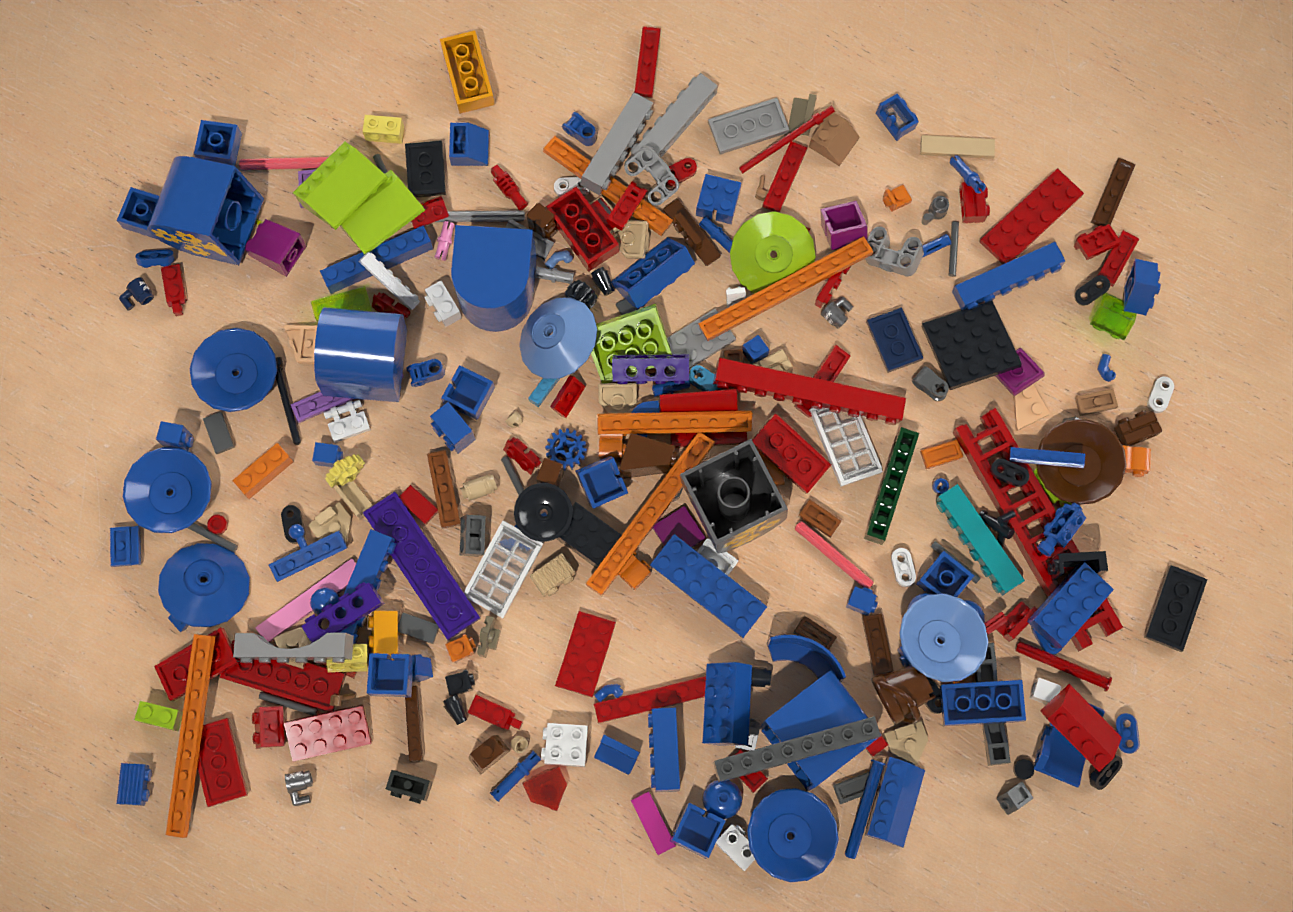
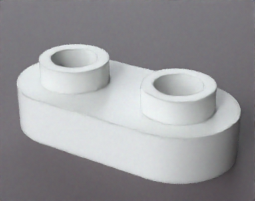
[554,177,590,197]
[1147,376,1174,414]
[891,548,916,587]

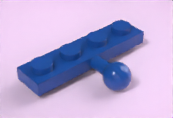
[269,524,348,582]

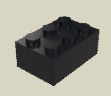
[557,502,621,568]

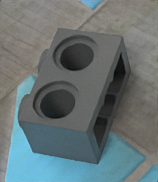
[459,515,486,557]

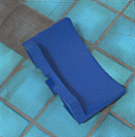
[767,635,846,682]
[1034,704,1105,787]

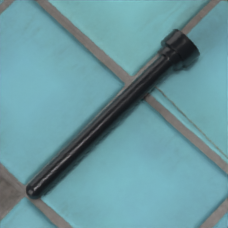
[276,357,301,445]

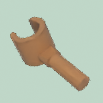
[755,175,768,201]
[330,694,356,706]

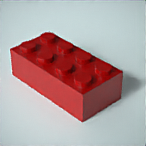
[546,186,619,272]

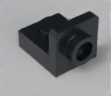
[445,670,475,697]

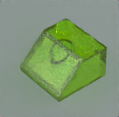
[1090,293,1137,340]

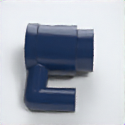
[119,277,154,311]

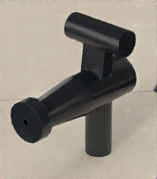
[979,510,1016,548]

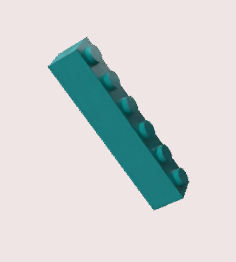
[936,484,1025,596]

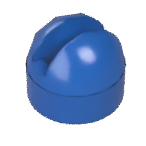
[932,478,949,494]

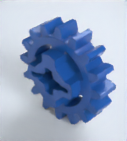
[545,428,587,471]

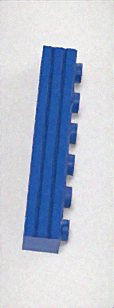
[1009,447,1085,468]

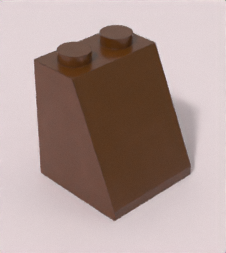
[619,433,678,479]

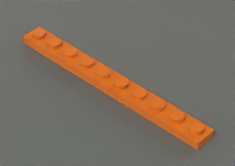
[698,236,873,341]
[586,432,715,596]
[166,634,215,838]

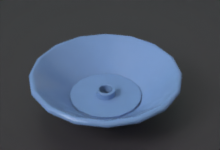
[519,297,597,379]
[899,594,989,682]

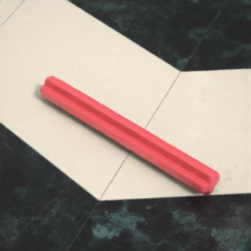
[239,157,328,170]
[795,521,874,589]

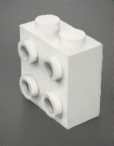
[541,723,588,767]

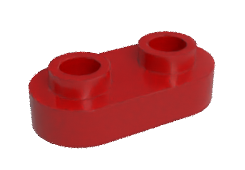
[666,158,697,186]

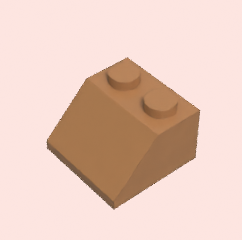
[809,112,860,167]

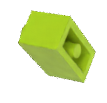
[134,701,183,732]

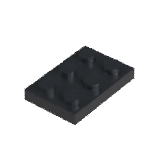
[405,140,446,198]

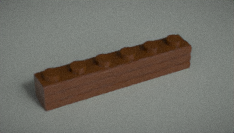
[405,685,423,762]

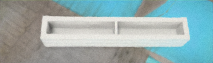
[358,252,420,310]

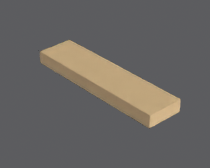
[920,135,995,159]

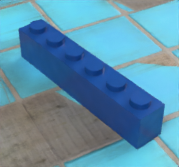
[320,225,433,294]
[952,242,1065,310]
[338,529,396,644]

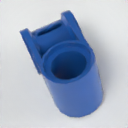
[562,112,597,146]
[406,359,445,387]

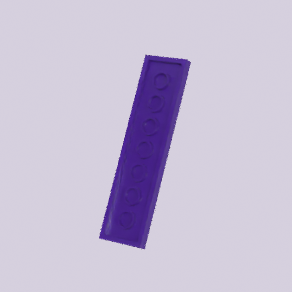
[363,492,481,640]

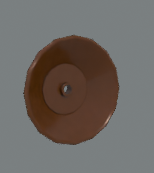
[1037,419,1127,505]

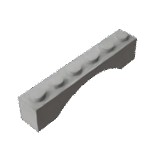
[233,633,354,663]

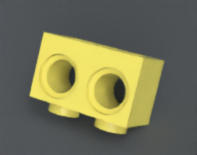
[363,115,404,144]
[327,644,368,672]

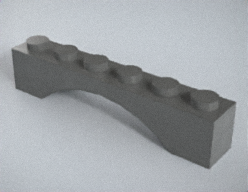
[975,643,1011,766]

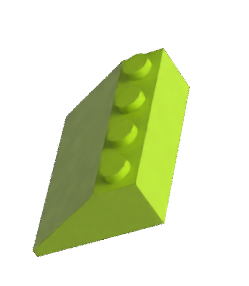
[293,141,388,230]
[340,170,425,255]
[591,303,672,384]

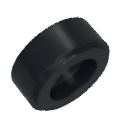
[1013,759,1034,780]

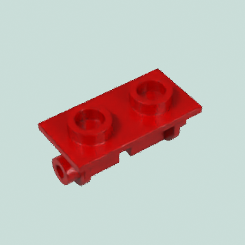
[372,292,411,319]
[503,437,542,475]

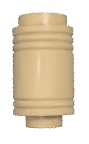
[460,474,497,501]

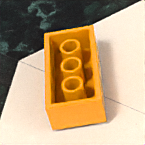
[440,30,495,114]

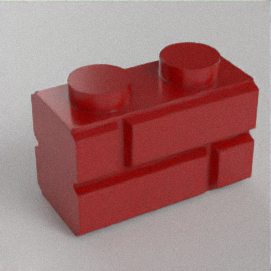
[959,181,990,223]

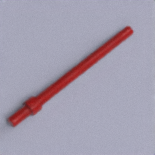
[739,105,835,174]

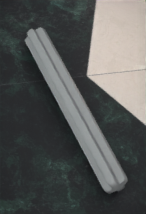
[436,211,525,222]

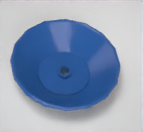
[190,328,277,412]
[123,447,212,533]
[158,543,250,627]
[747,788,839,882]

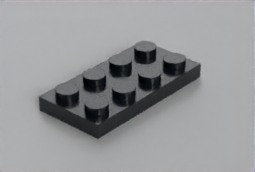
[1144,565,1208,652]

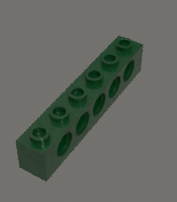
[864,427,919,545]

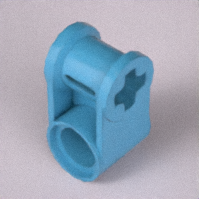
[689,365,721,392]

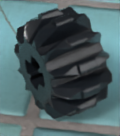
[565,280,597,309]

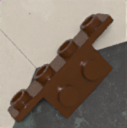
[663,199,721,266]

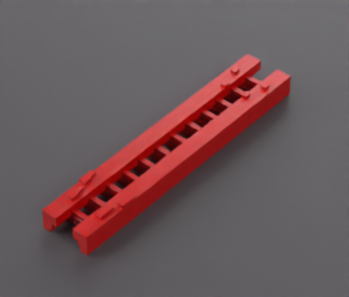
[953,408,1124,652]

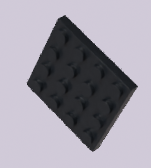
[921,301,1022,390]

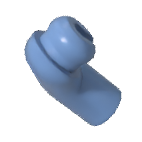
[545,250,573,269]

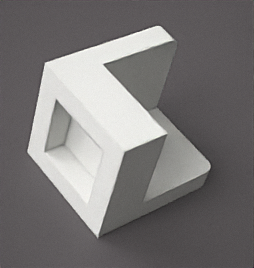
[1029,678,1061,704]

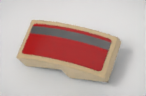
[590,195,619,234]

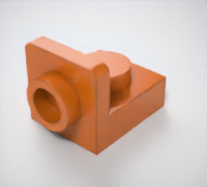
[883,185,912,212]
[445,634,476,663]

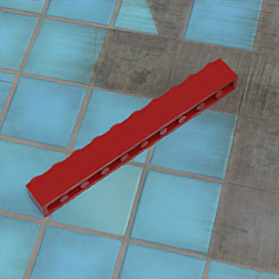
[713,358,906,425]

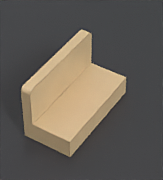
[333,481,373,520]

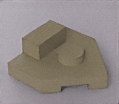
[477,616,501,658]

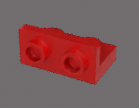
[411,196,449,229]
[1074,224,1121,260]
[996,601,1037,642]
[252,706,285,749]

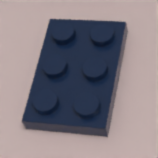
[866,308,923,373]

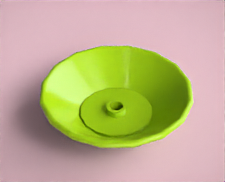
[730,212,816,294]

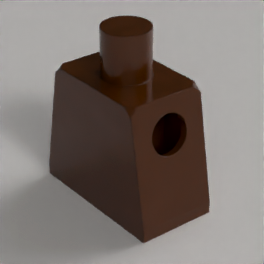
[469,735,510,774]

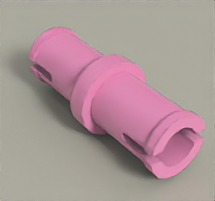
[435,221,455,261]

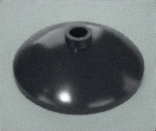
[514,483,573,542]

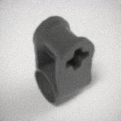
[912,366,949,401]

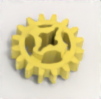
[325,454,365,488]

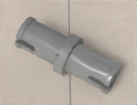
[535,266,574,284]

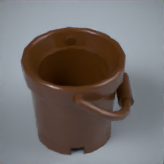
[871,665,935,725]

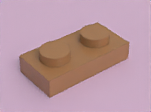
[1075,389,1118,416]

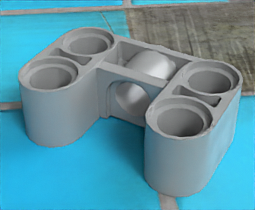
[624,146,679,206]
[865,227,924,277]

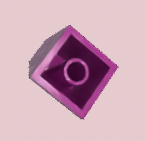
[245,219,307,277]

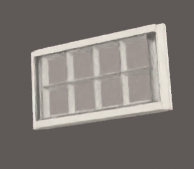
[809,407,883,487]
[464,520,544,618]

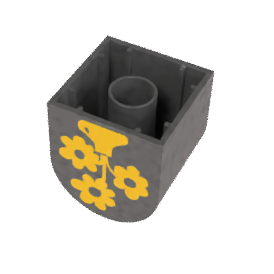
[680,439,788,553]

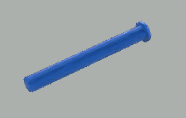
[845,759,887,859]

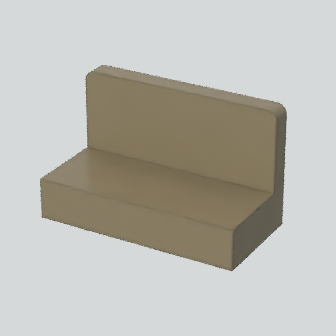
[788,94,817,136]

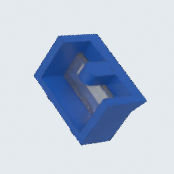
[875,93,919,141]

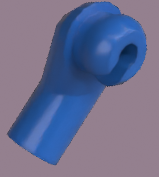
[1097,354,1116,382]
[594,684,623,702]

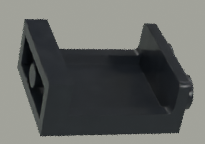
[1047,551,1108,580]

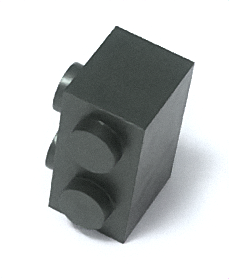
[385,770,432,804]

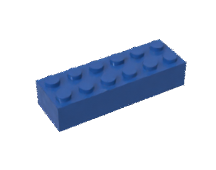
[650,534,767,638]

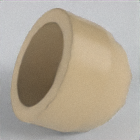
[505,411,522,428]
[511,736,528,753]

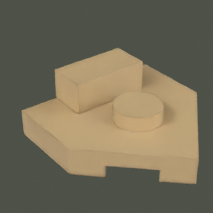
[613,221,650,259]
[598,383,637,414]
[308,502,352,544]
[273,627,311,669]
[884,721,928,766]

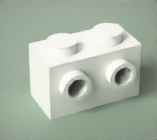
[424,281,462,327]
[715,825,755,871]

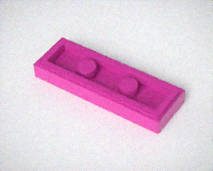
[631,792,676,855]

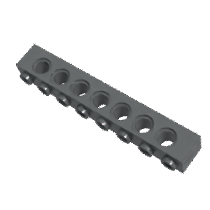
[713,716,881,783]

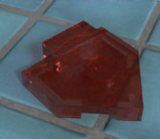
[522,765,567,811]

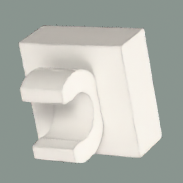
[726,286,746,308]

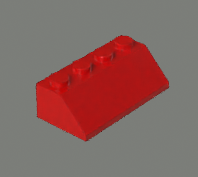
[659,389,738,413]
[1040,684,1122,772]

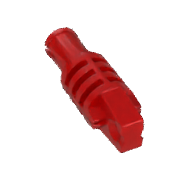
[491,165,528,211]

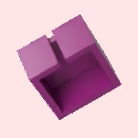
[820,201,868,250]

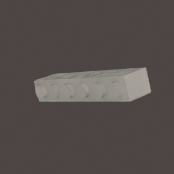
[631,73,718,173]
[580,93,654,195]

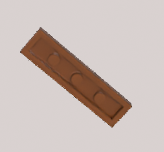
[427,450,461,529]

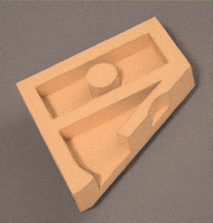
[284,325,317,364]
[1013,384,1050,431]

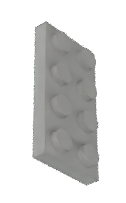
[708,98,789,154]
[665,308,736,373]

